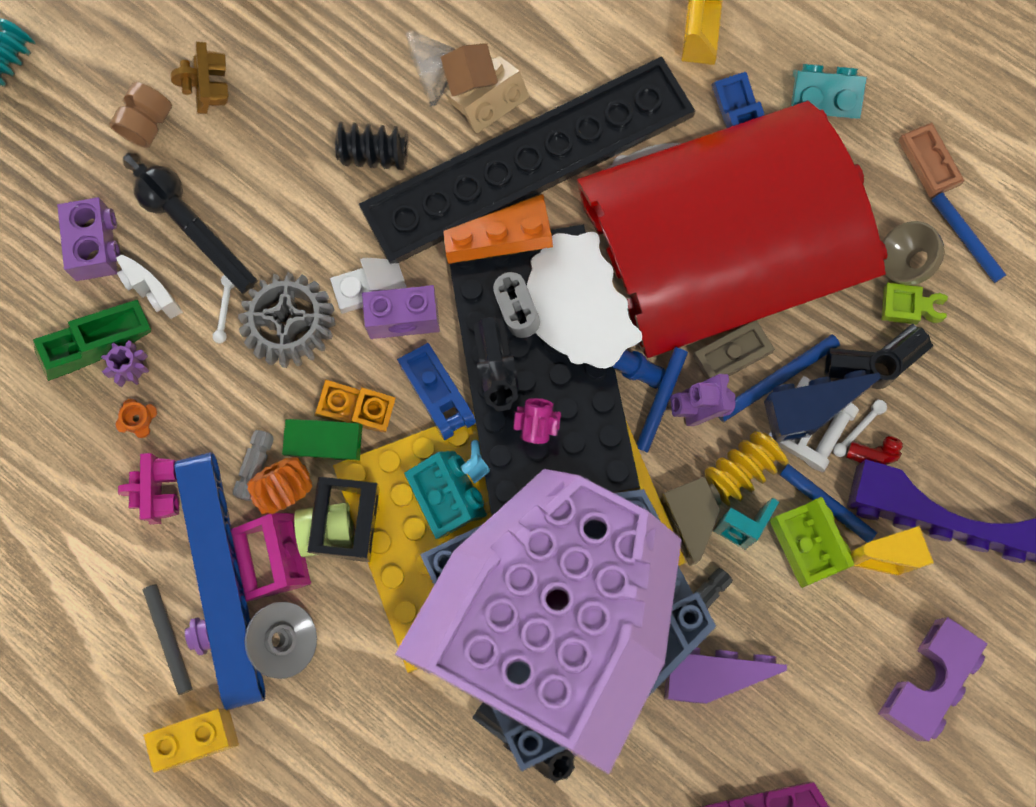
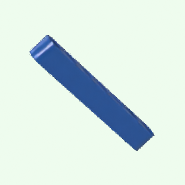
[175,452,266,710]

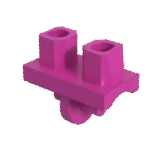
[118,453,179,525]

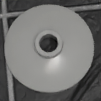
[245,602,317,679]

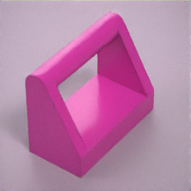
[231,513,311,602]

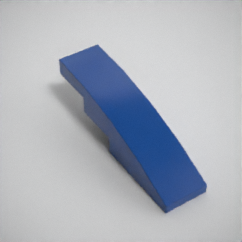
[711,72,765,128]

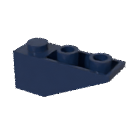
[764,370,881,443]

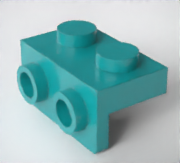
[791,64,867,119]

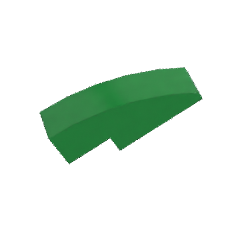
[33,299,151,381]

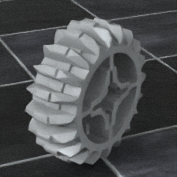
[238,272,336,368]

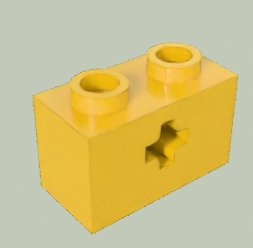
[143,708,239,773]

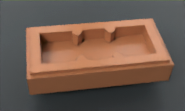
[898,123,965,198]

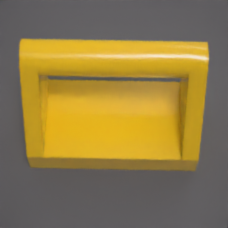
[681,0,722,65]
[851,526,934,576]

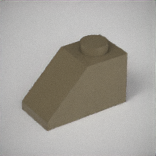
[660,477,721,566]

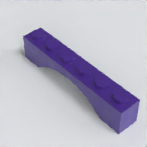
[847,459,1036,563]

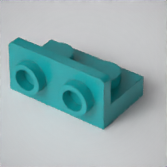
[404,451,487,539]

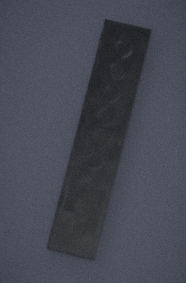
[359,56,695,264]

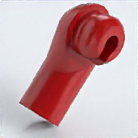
[846,436,903,465]

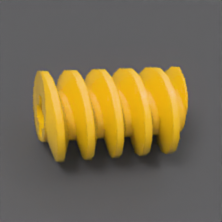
[704,431,789,506]

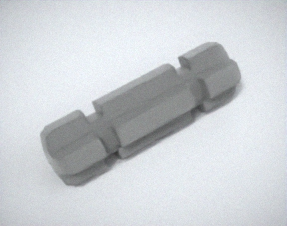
[233,430,274,501]

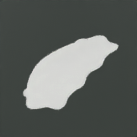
[527,232,642,368]

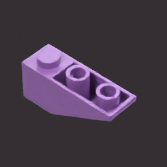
[664,647,787,704]

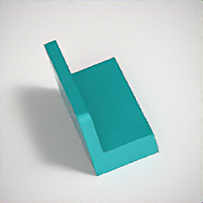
[713,498,779,550]

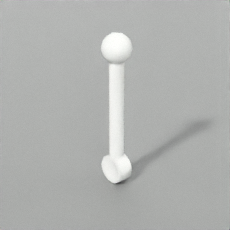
[213,275,234,344]
[833,400,887,457]

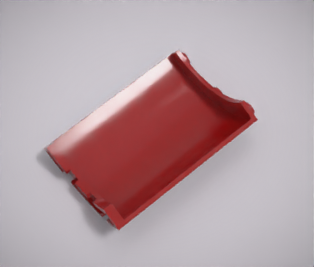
[576,101,888,358]

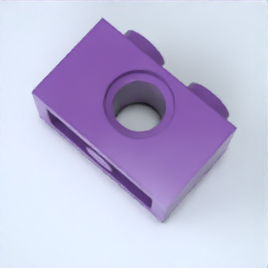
[362,285,440,339]

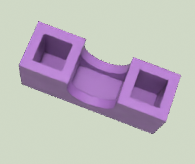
[878,617,988,742]

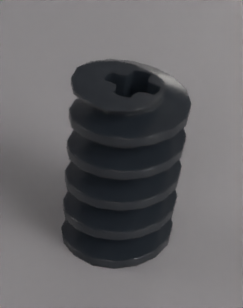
[335,122,409,171]

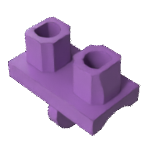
[670,374,736,426]

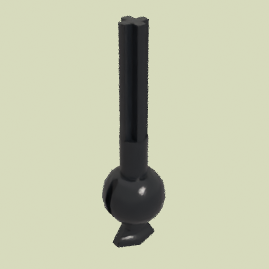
[123,153,258,294]

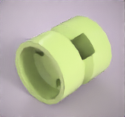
[294,502,355,557]

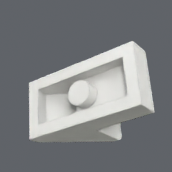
[330,258,407,314]

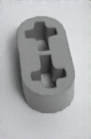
[493,272,540,338]

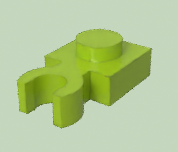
[881,282,948,325]

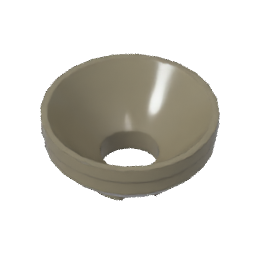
[883,221,945,285]

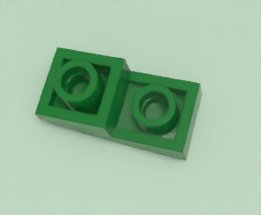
[282,419,363,460]

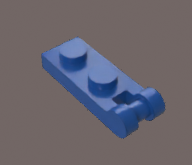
[397,343,476,441]

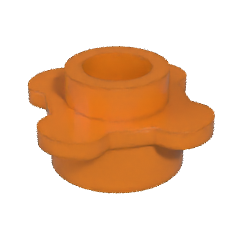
[115,399,157,438]

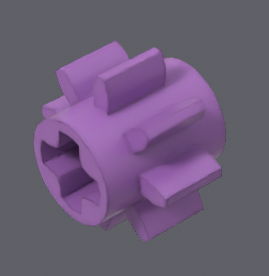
[101,341,149,387]

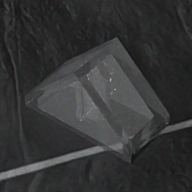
[406,31,455,107]

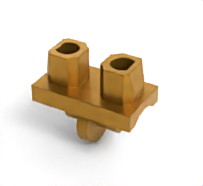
[171,42,228,114]

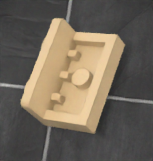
[445,56,529,133]

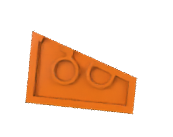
[443,194,553,264]

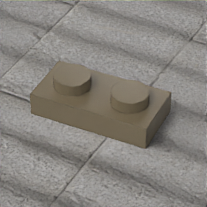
[693,320,775,379]

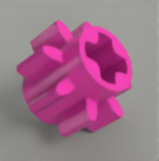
[513,398,561,444]

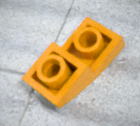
[314,379,396,432]

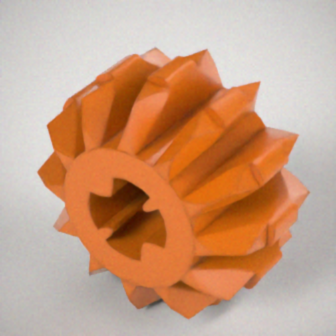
[247,457,313,514]

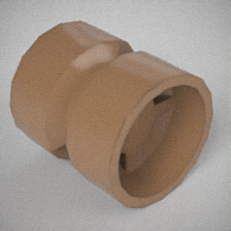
[109,82,173,148]

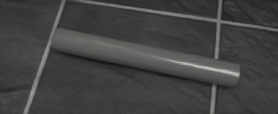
[142,584,193,695]

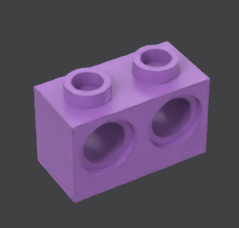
[57,197,120,281]

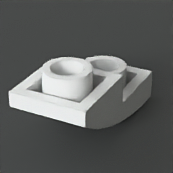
[116,255,183,319]

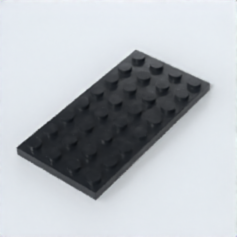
[450,224,640,516]

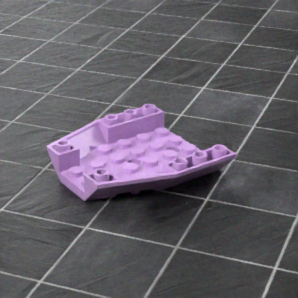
[395,469,682,774]

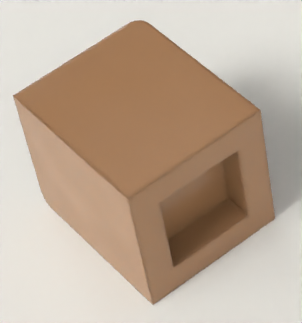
[441,43,498,96]

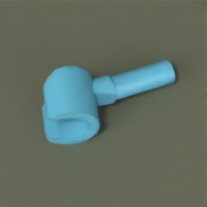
[461,440,490,484]

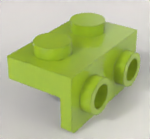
[769,497,854,588]

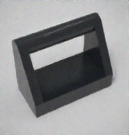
[307,477,380,562]

